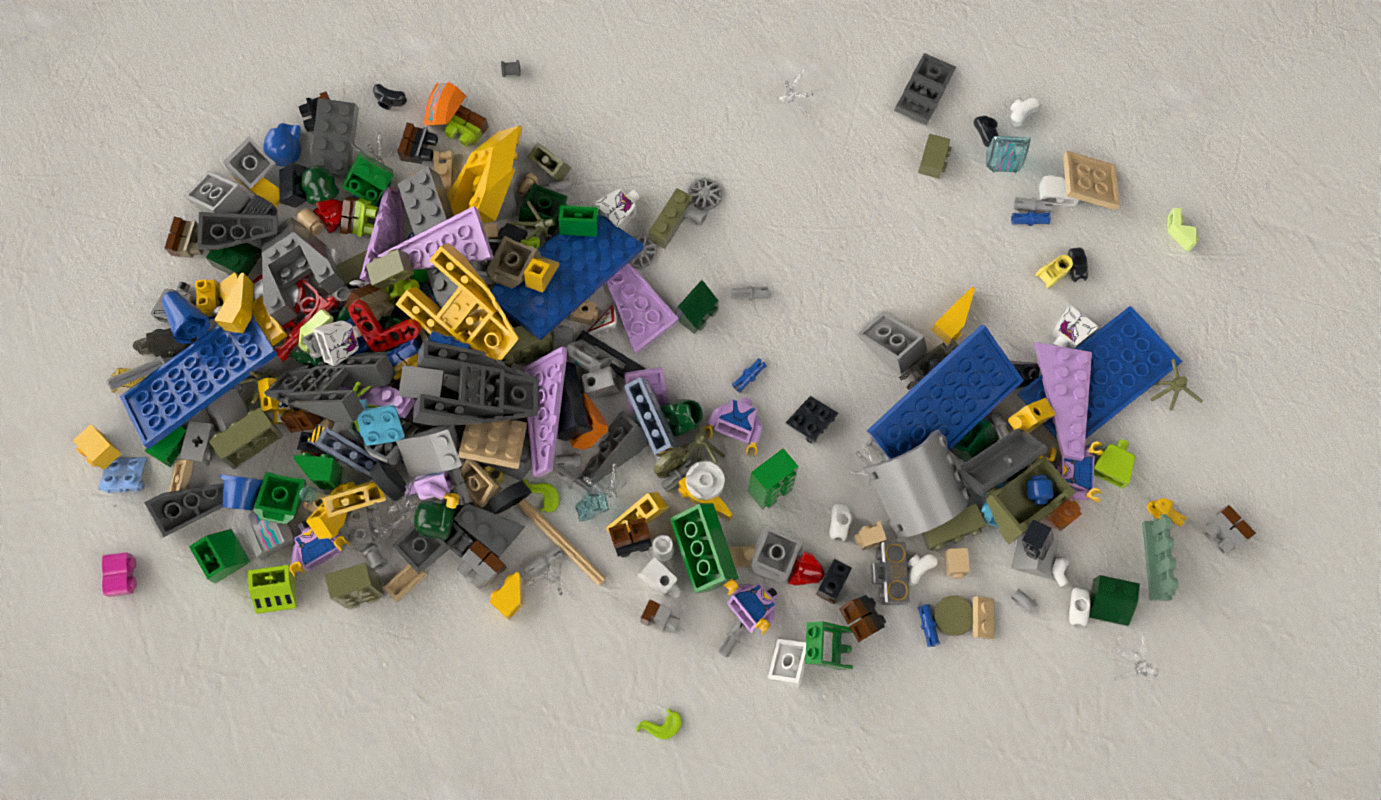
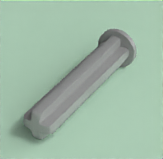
[106,356,165,390]

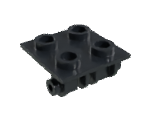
[785,396,838,444]

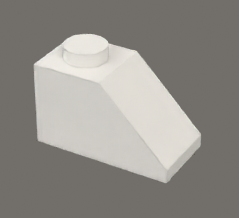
[1039,175,1079,207]

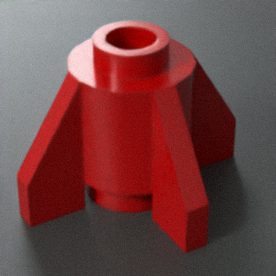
[313,199,343,233]
[788,551,824,586]

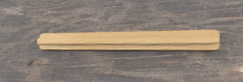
[518,499,606,586]

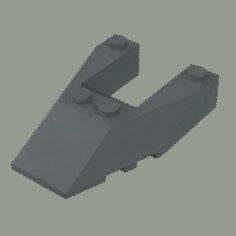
[261,217,346,326]
[413,340,538,426]
[264,355,396,423]

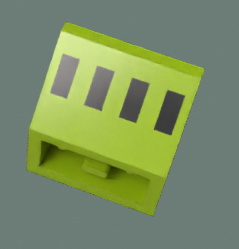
[248,565,297,614]

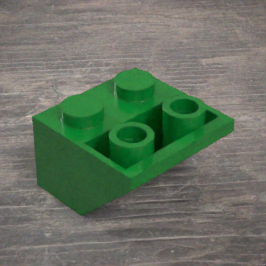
[342,151,394,206]
[559,204,600,237]
[293,453,343,490]
[189,529,251,584]

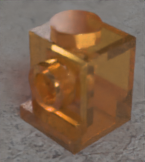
[1047,499,1082,531]

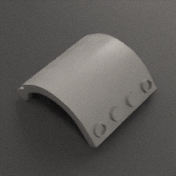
[863,429,971,539]

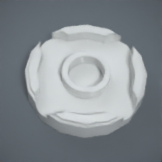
[686,461,725,501]

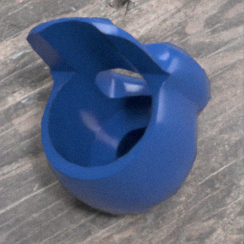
[263,123,301,167]

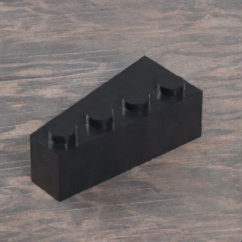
[557,361,593,441]

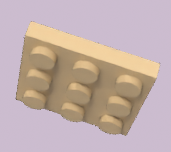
[1063,151,1120,210]
[458,420,527,469]

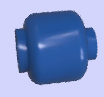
[1026,475,1054,505]

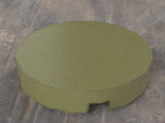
[654,446,687,478]
[933,595,973,636]

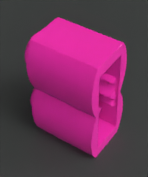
[102,552,137,597]

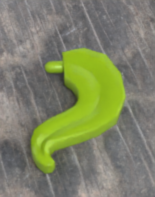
[524,479,560,513]
[636,709,682,740]

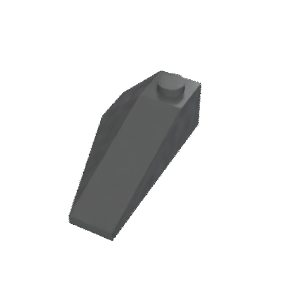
[144,483,224,539]

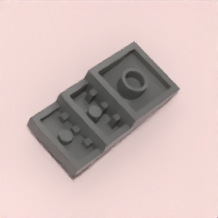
[894,53,956,125]
[392,492,468,574]

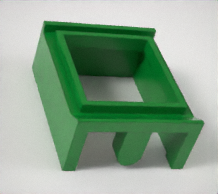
[805,621,853,670]

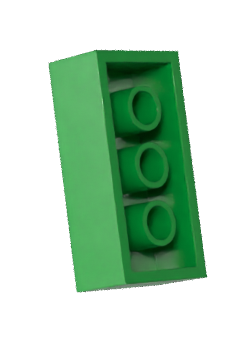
[748,448,799,509]
[670,503,739,594]

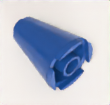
[162,291,211,344]

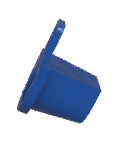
[219,474,263,511]

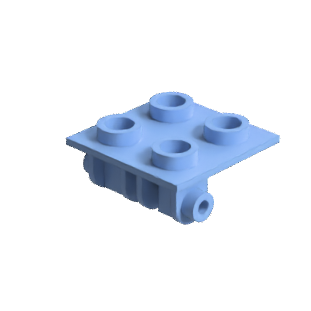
[98,457,147,493]

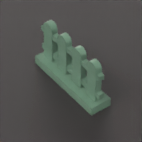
[1142,514,1178,601]

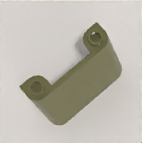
[986,455,1076,545]

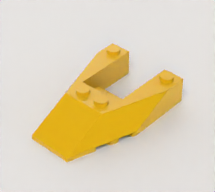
[447,125,522,223]
[396,243,520,361]

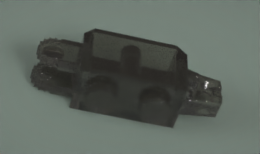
[133,328,198,359]
[899,340,959,390]

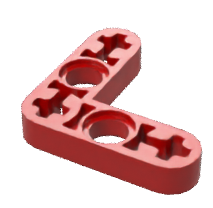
[349,299,421,352]

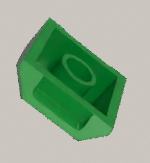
[254,472,307,524]

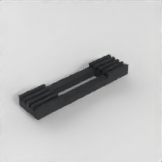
[576,330,646,379]

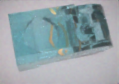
[575,493,609,522]

